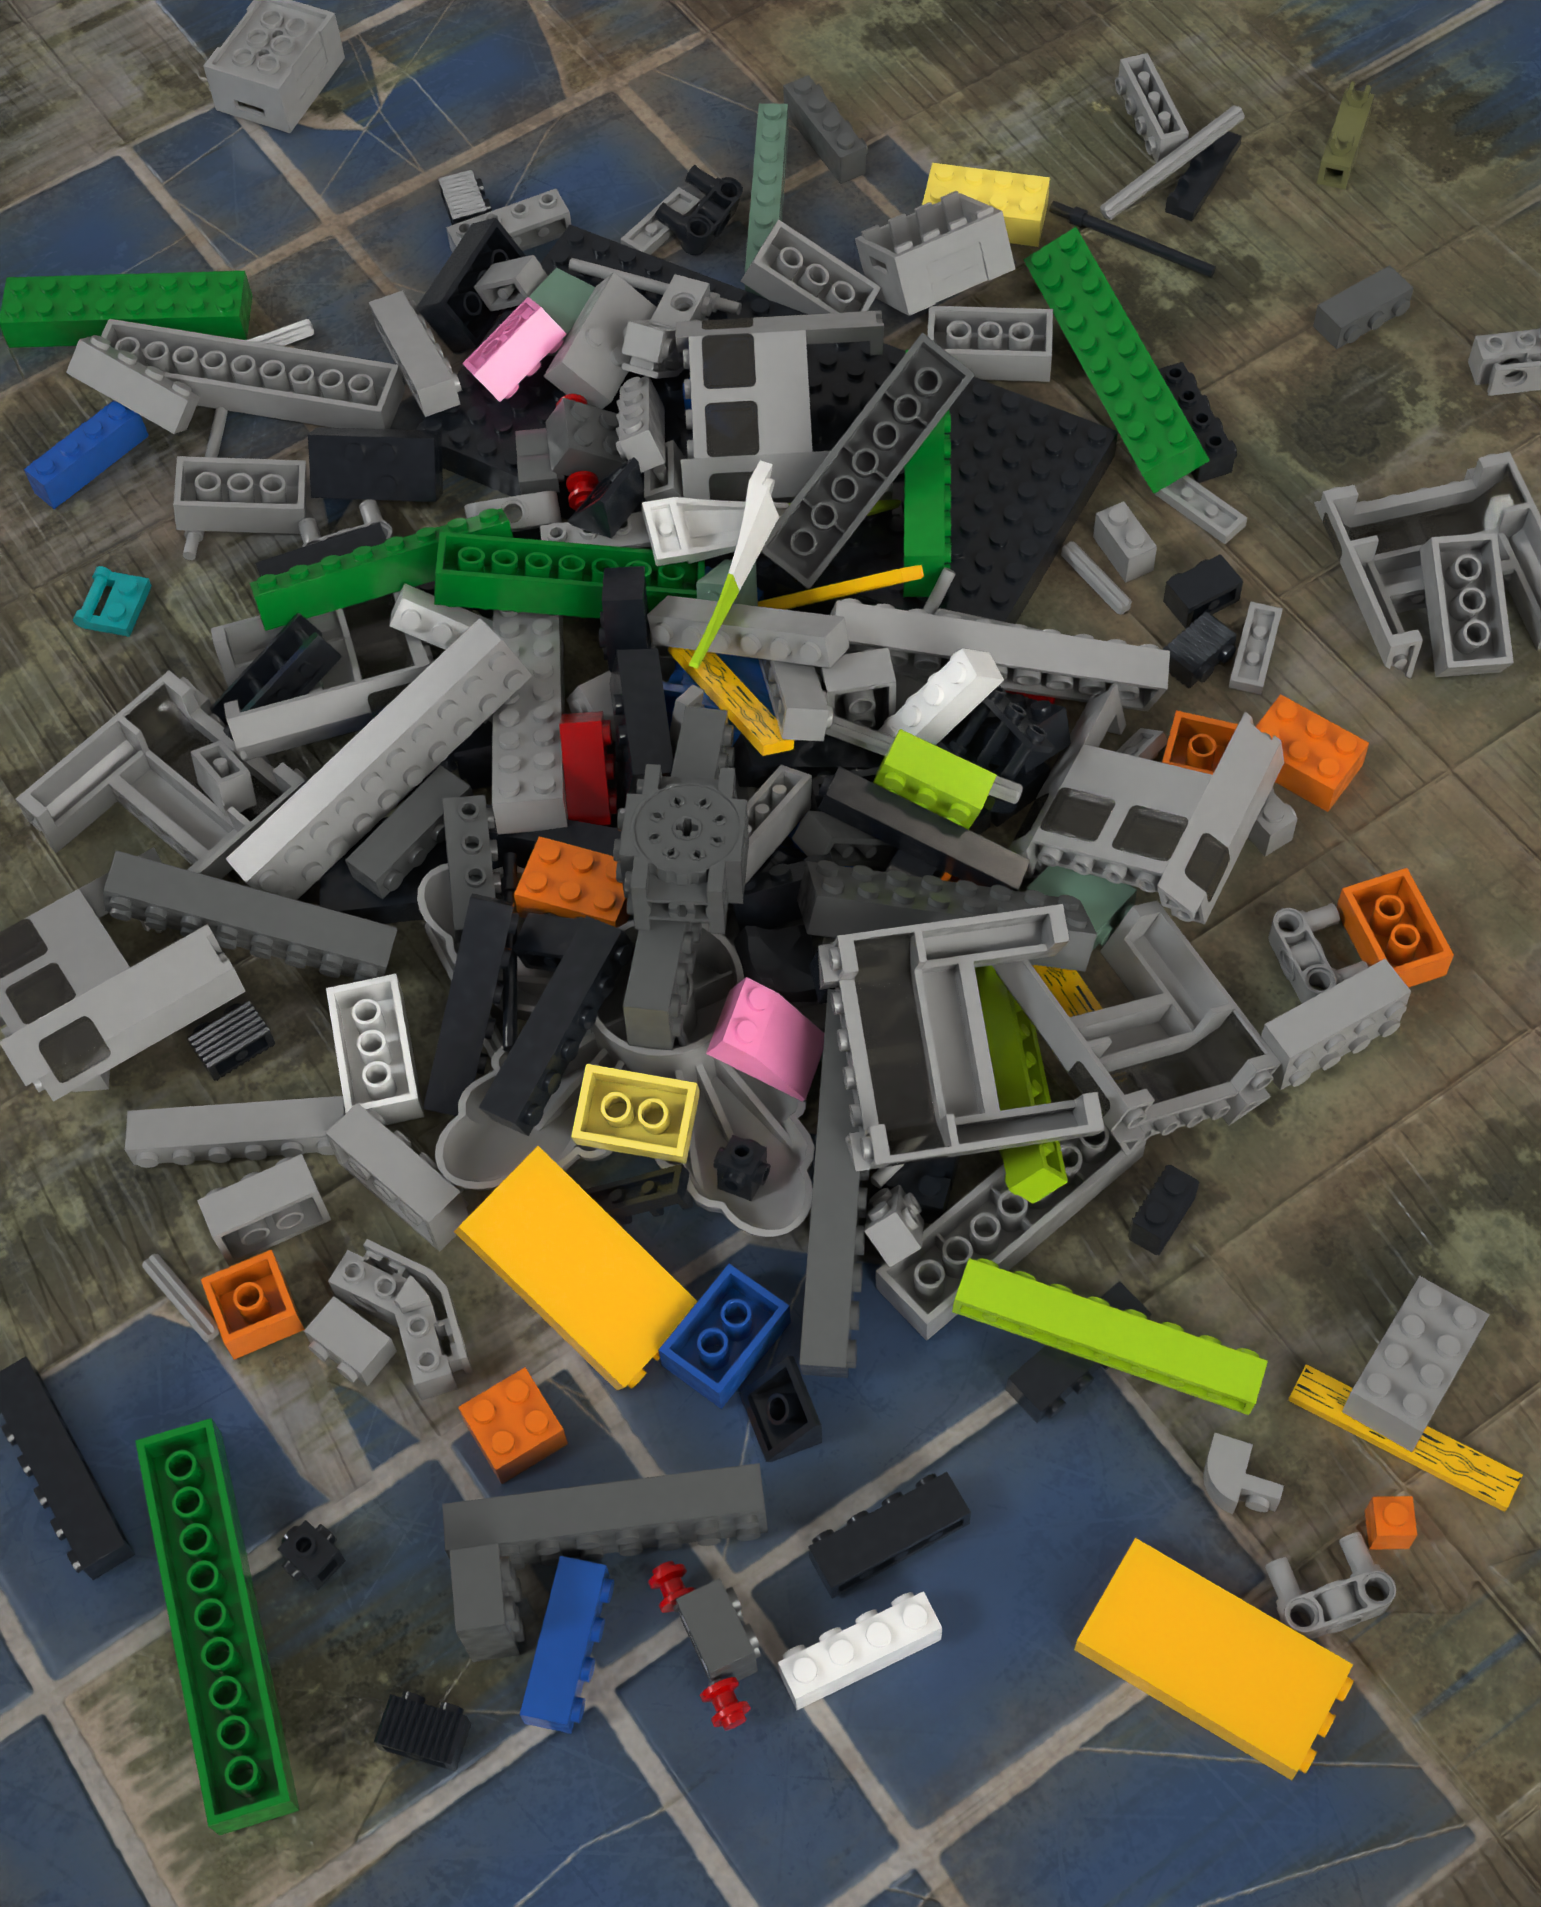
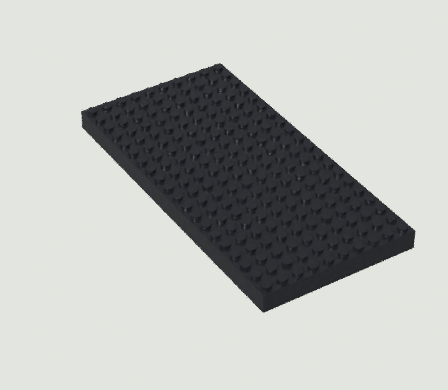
[415,225,1118,624]

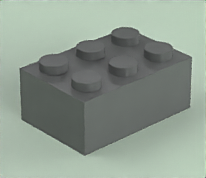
[449,1543,526,1662]

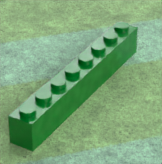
[249,508,513,631]

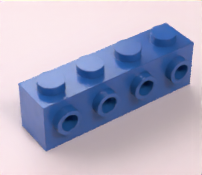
[24,400,149,509]
[520,1556,614,1734]

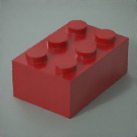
[559,711,618,825]

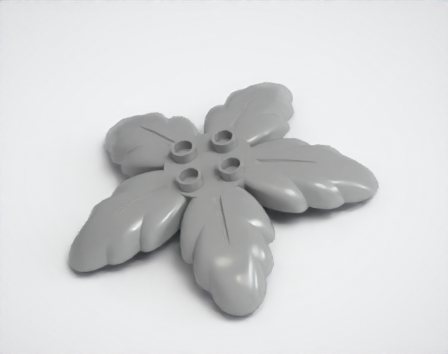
[417,767,914,1237]

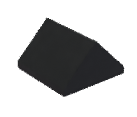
[568,457,644,539]
[739,1356,822,1462]

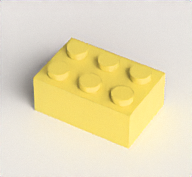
[571,1064,700,1164]

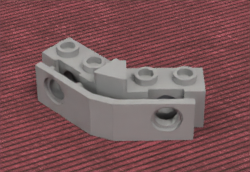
[621,274,714,379]
[1468,327,1541,396]
[328,1239,473,1400]

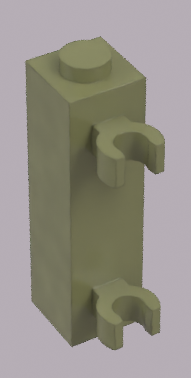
[1317,81,1375,190]

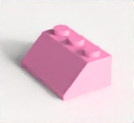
[462,297,567,402]

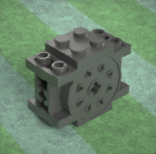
[613,764,749,934]

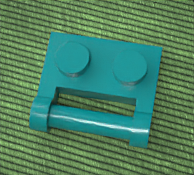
[73,566,152,637]

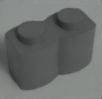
[515,428,565,495]

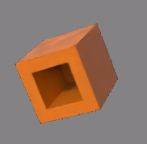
[1365,1496,1417,1549]

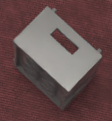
[203,0,345,133]
[855,191,1015,316]

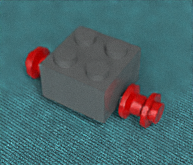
[545,394,627,511]
[648,1561,761,1731]

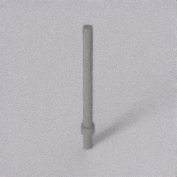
[569,258,742,315]
[183,407,228,560]

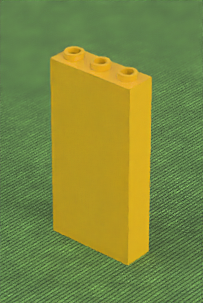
[454,1146,698,1390]
[1074,1538,1354,1781]

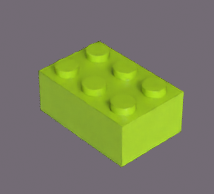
[873,729,997,830]

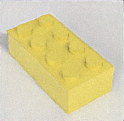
[922,163,1050,247]

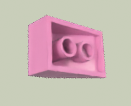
[706,977,824,1102]

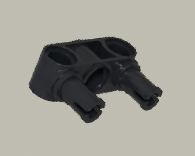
[654,165,743,255]

